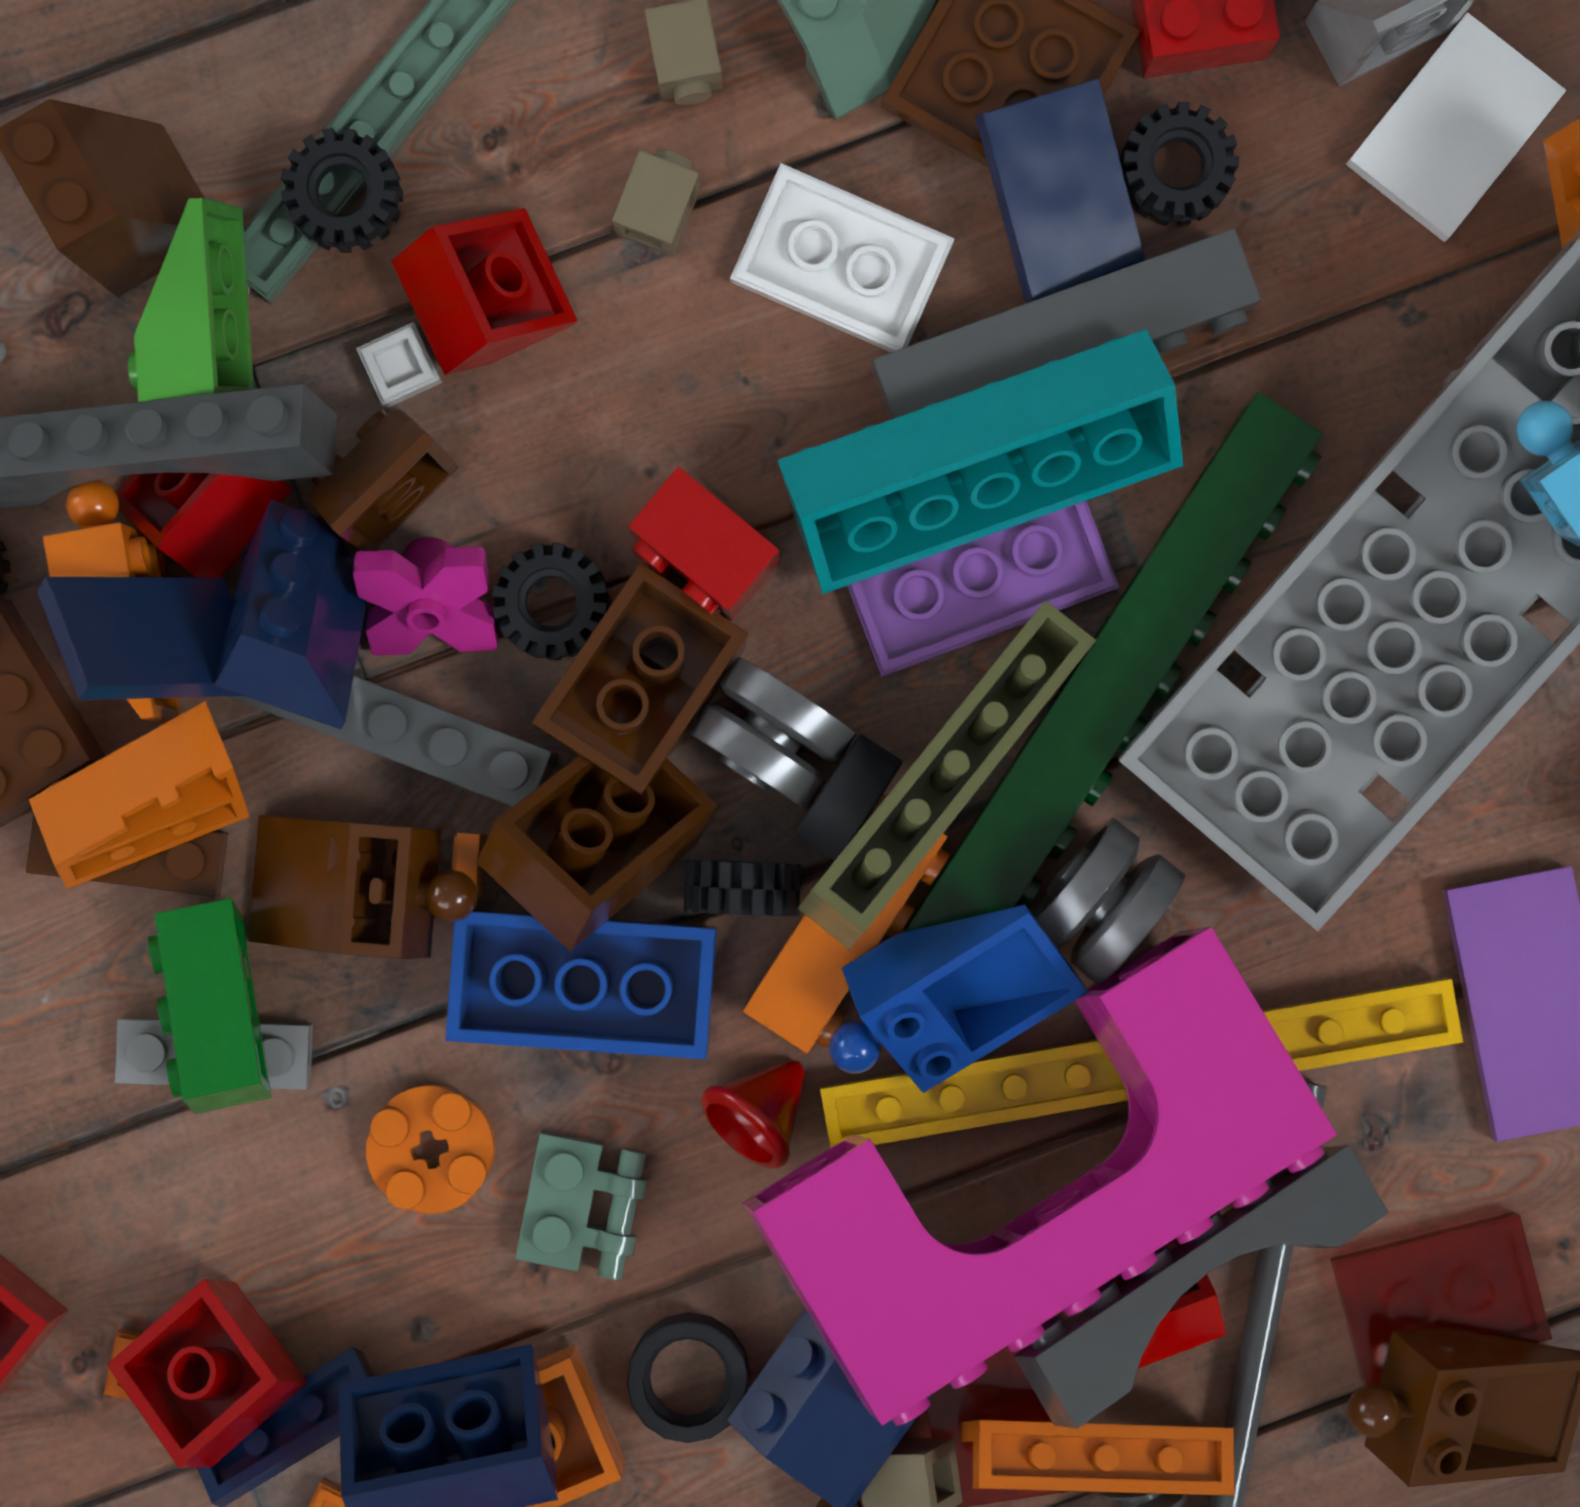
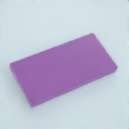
[847,501,1119,678]
[1442,866,1580,1142]

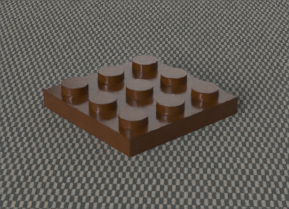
[881,0,1141,168]

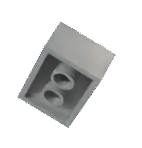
[1305,0,1475,87]

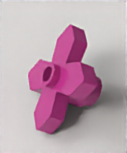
[353,537,498,656]

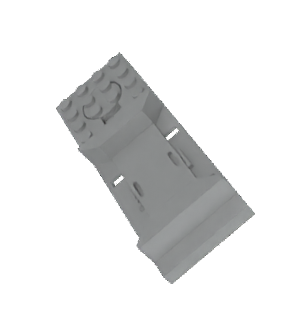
[1119,229,1580,931]

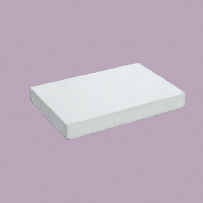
[1346,12,1567,242]
[730,163,954,352]

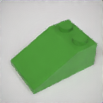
[128,198,254,402]

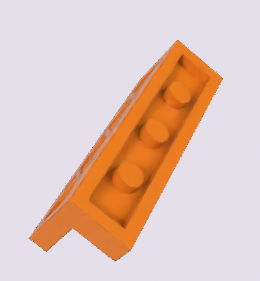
[961,1420,1235,1496]

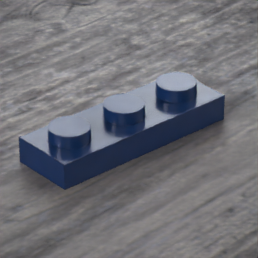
[197,1347,373,1507]

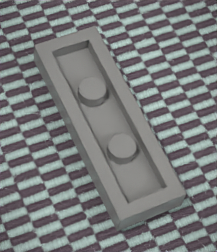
[115,1018,313,1090]

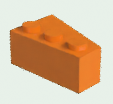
[28,701,250,889]

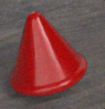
[701,1060,805,1168]

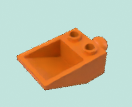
[43,480,182,723]

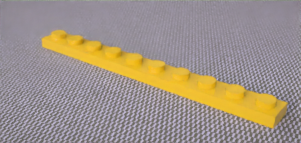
[820,978,1463,1148]

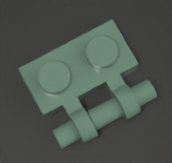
[515,1131,648,1280]

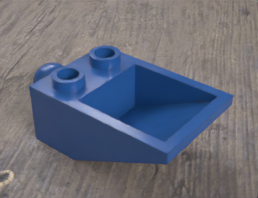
[829,905,1088,1093]

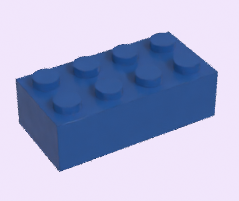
[445,909,718,1060]

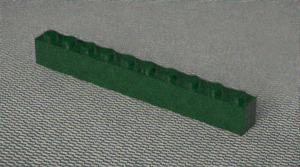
[904,391,1323,931]

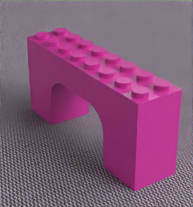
[742,927,1338,1426]

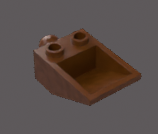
[248,815,478,959]
[1347,1327,1580,1487]

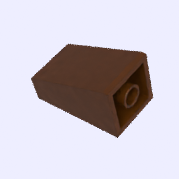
[0,99,205,297]

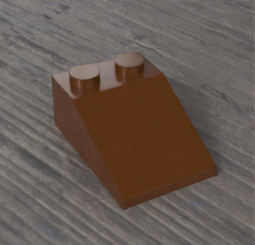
[306,405,459,551]
[531,563,749,795]

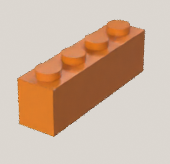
[742,795,950,1054]

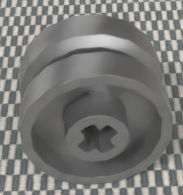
[688,657,856,810]
[1032,818,1186,985]

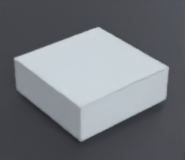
[356,322,442,409]

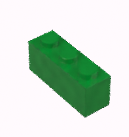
[148,898,272,1114]

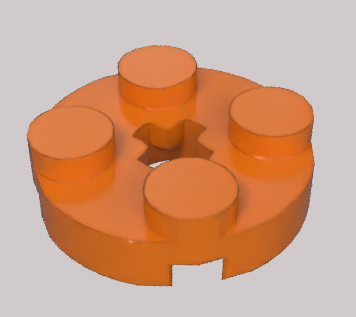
[366,1083,496,1214]

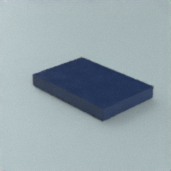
[975,78,1145,303]
[37,577,244,700]

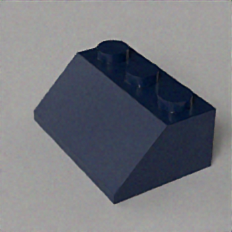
[215,500,367,730]
[727,1309,933,1507]
[338,1344,558,1507]

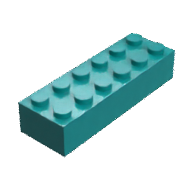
[778,329,1183,594]

